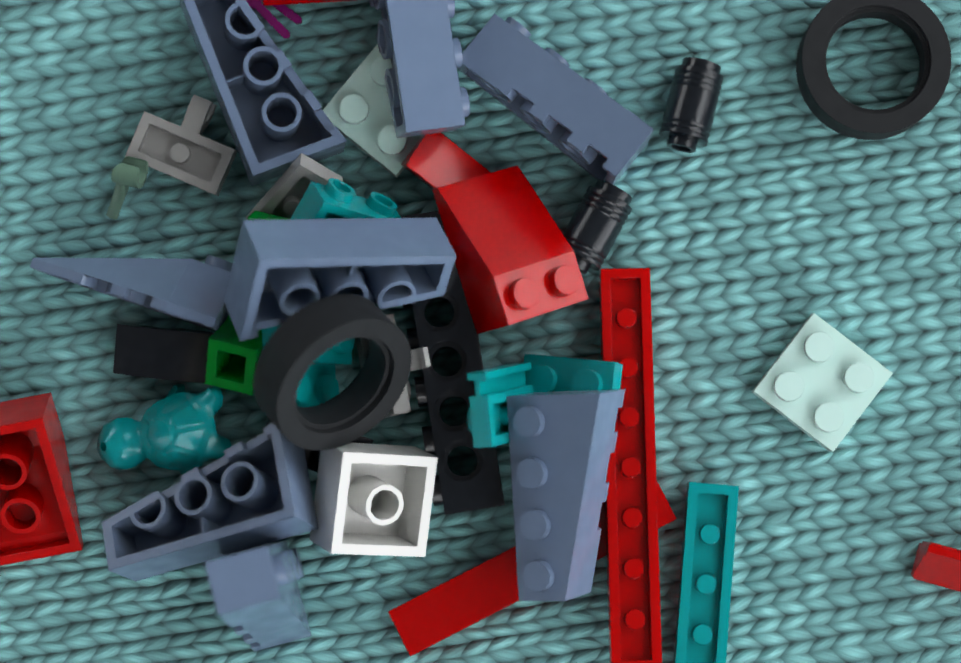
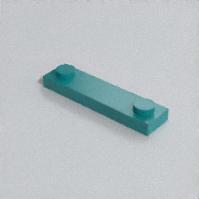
[674,482,739,663]

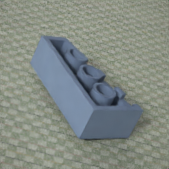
[180,0,347,186]
[369,0,470,138]
[458,14,654,185]
[224,218,456,341]
[507,389,625,601]
[102,423,318,581]
[204,540,312,652]

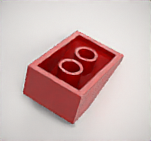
[432,165,589,334]
[0,392,83,566]

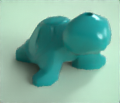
[97,384,232,475]

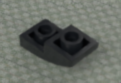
[113,323,214,383]

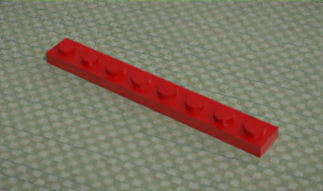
[599,268,662,663]

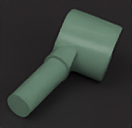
[106,156,148,220]

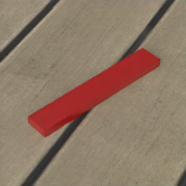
[388,482,677,657]

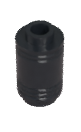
[659,57,724,153]
[563,180,632,275]

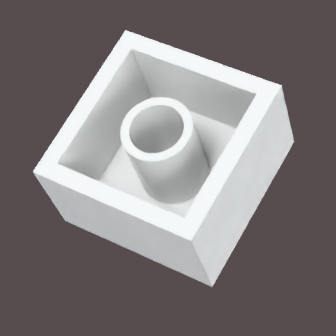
[310,442,438,557]

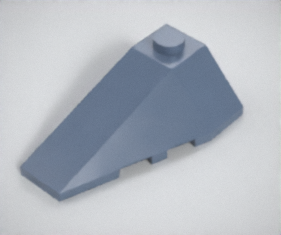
[30,255,232,332]

